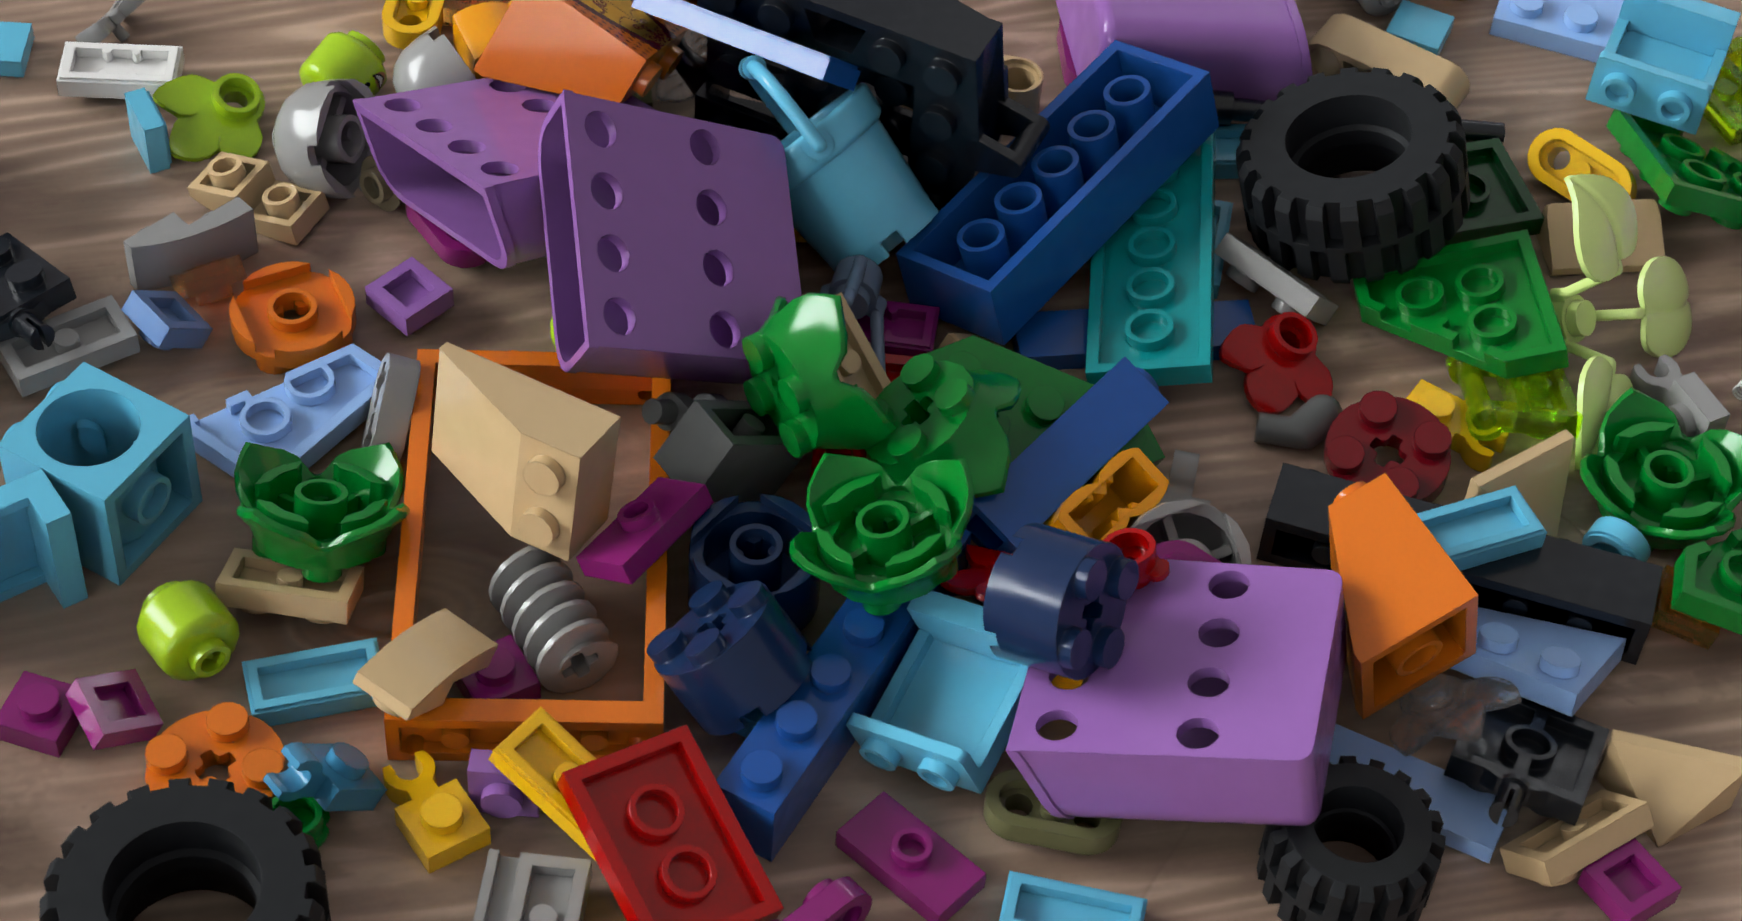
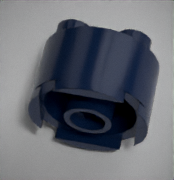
[688,494,821,631]
[983,523,1139,680]
[647,580,813,736]

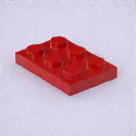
[557,724,784,921]

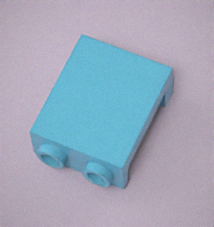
[1585,0,1741,135]
[0,469,88,609]
[846,590,1028,794]

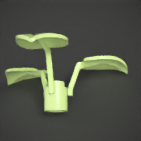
[1550,174,1692,470]

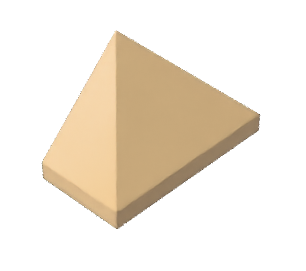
[1464,429,1574,537]
[1596,729,1742,848]

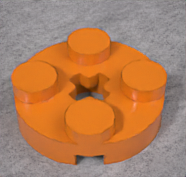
[229,261,357,375]
[145,702,287,798]

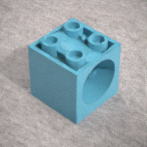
[0,361,202,586]

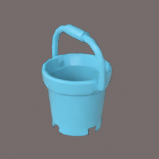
[738,55,939,271]

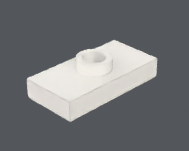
[56,41,185,99]

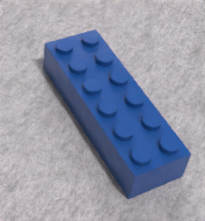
[896,40,1219,346]

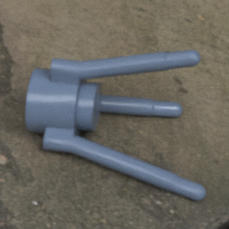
[820,255,887,373]

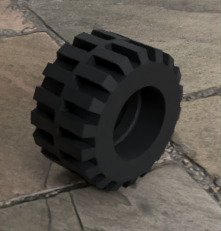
[1257,756,1445,921]

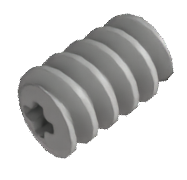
[488,545,619,693]

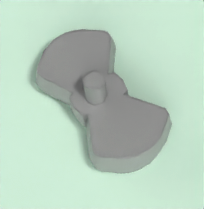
[75,0,145,43]

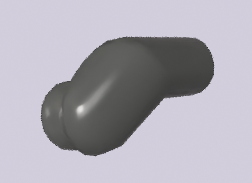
[1254,394,1342,450]

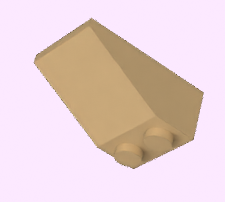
[431,342,621,562]

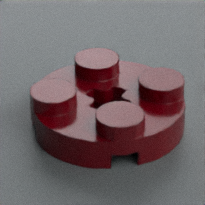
[1324,391,1452,503]

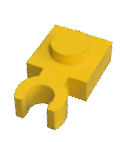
[1406,379,1509,472]
[382,749,491,874]

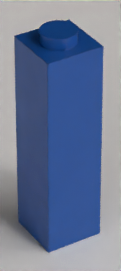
[966,356,1170,553]

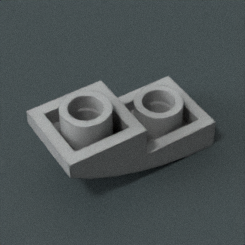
[123,196,259,290]

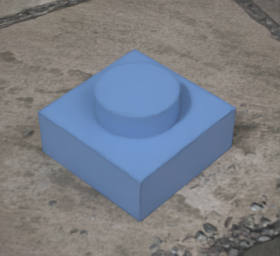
[121,290,213,351]

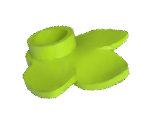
[153,73,265,162]

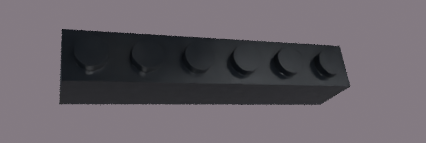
[1256,462,1663,665]

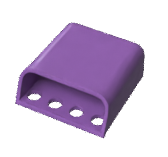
[1055,0,1312,101]
[352,78,656,269]
[538,89,802,385]
[1006,559,1347,826]

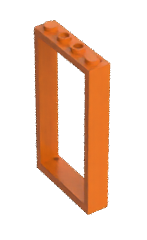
[384,349,671,761]

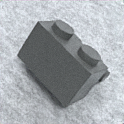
[642,392,804,502]

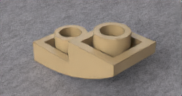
[187,151,330,245]
[352,608,499,721]

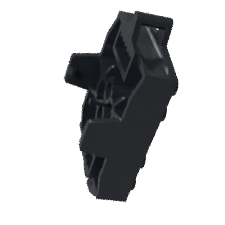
[675,0,1050,211]

